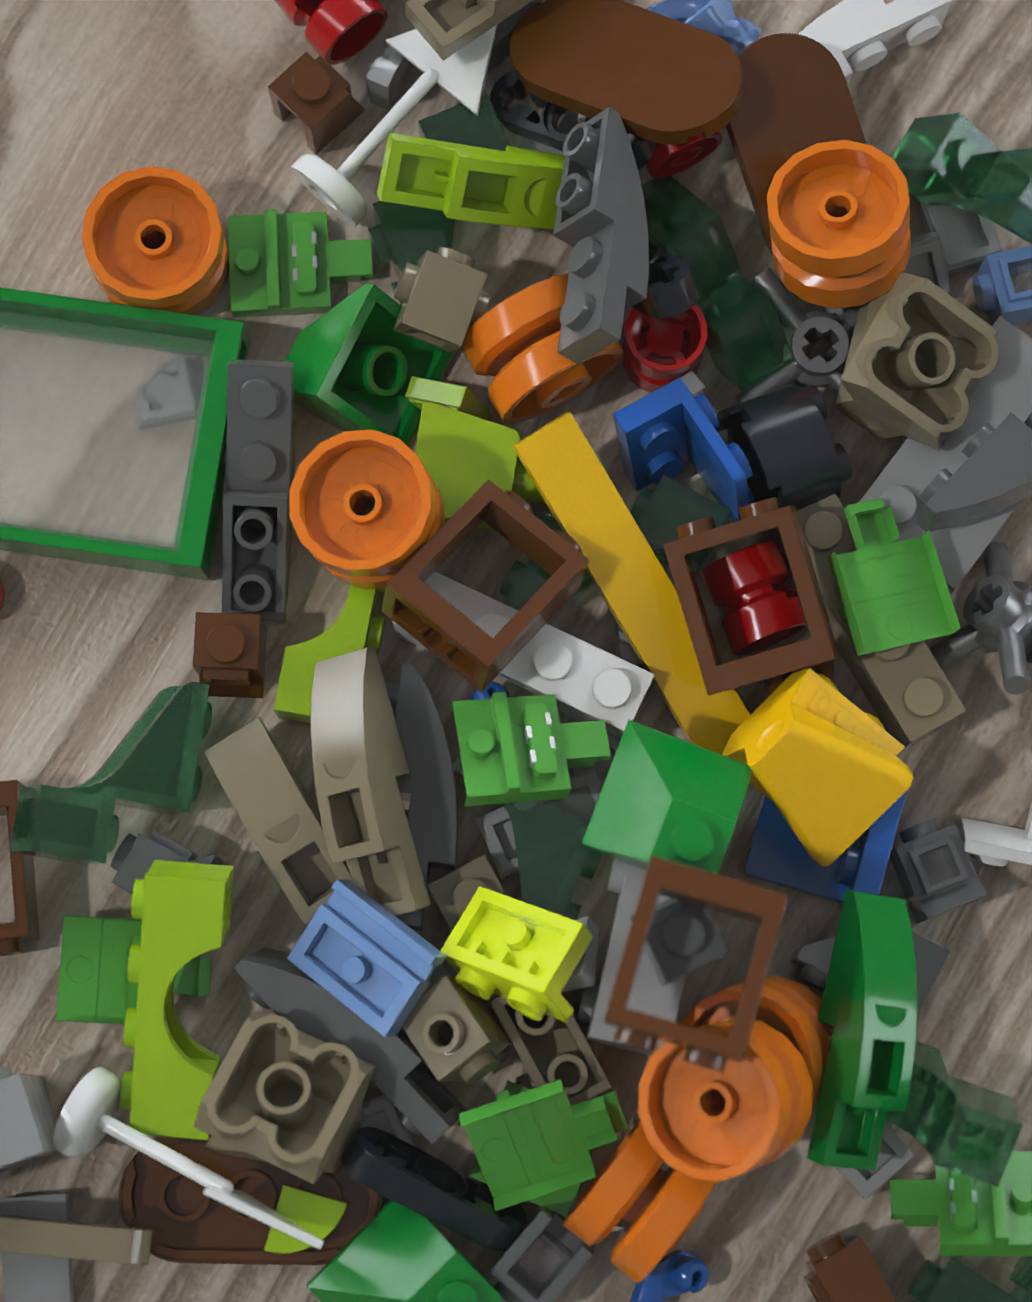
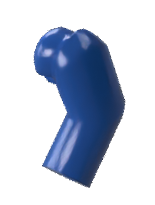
[630,1250,710,1302]

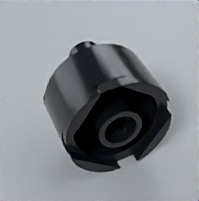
[716,384,852,511]

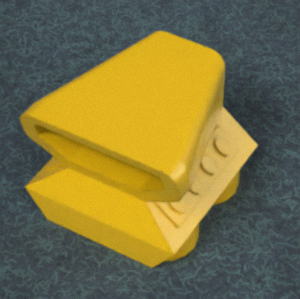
[722,668,913,867]

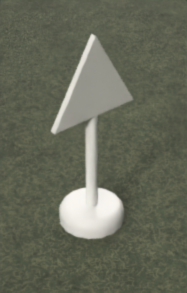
[291,25,497,227]
[53,1067,324,1249]

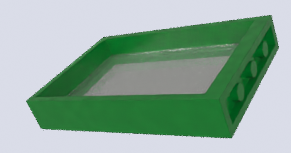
[0,287,250,581]

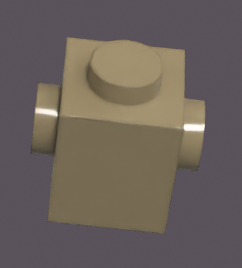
[393,247,491,353]
[402,976,512,1085]

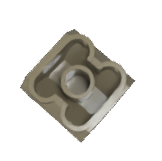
[835,272,999,450]
[194,1011,376,1184]

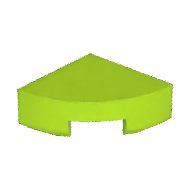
[405,376,490,420]
[264,1185,348,1253]

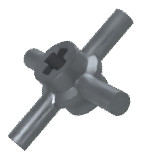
[735,267,891,431]
[929,542,1032,695]

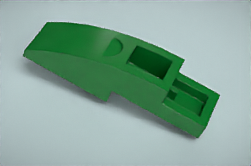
[807,889,917,1170]

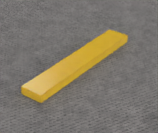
[512,412,750,755]

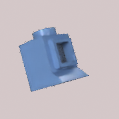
[973,245,1032,325]

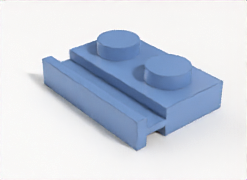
[287,879,447,1037]

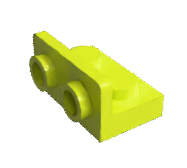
[440,886,593,1022]

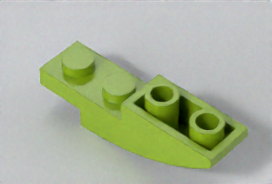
[377,132,565,229]

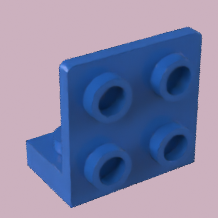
[613,377,755,523]
[744,791,907,904]

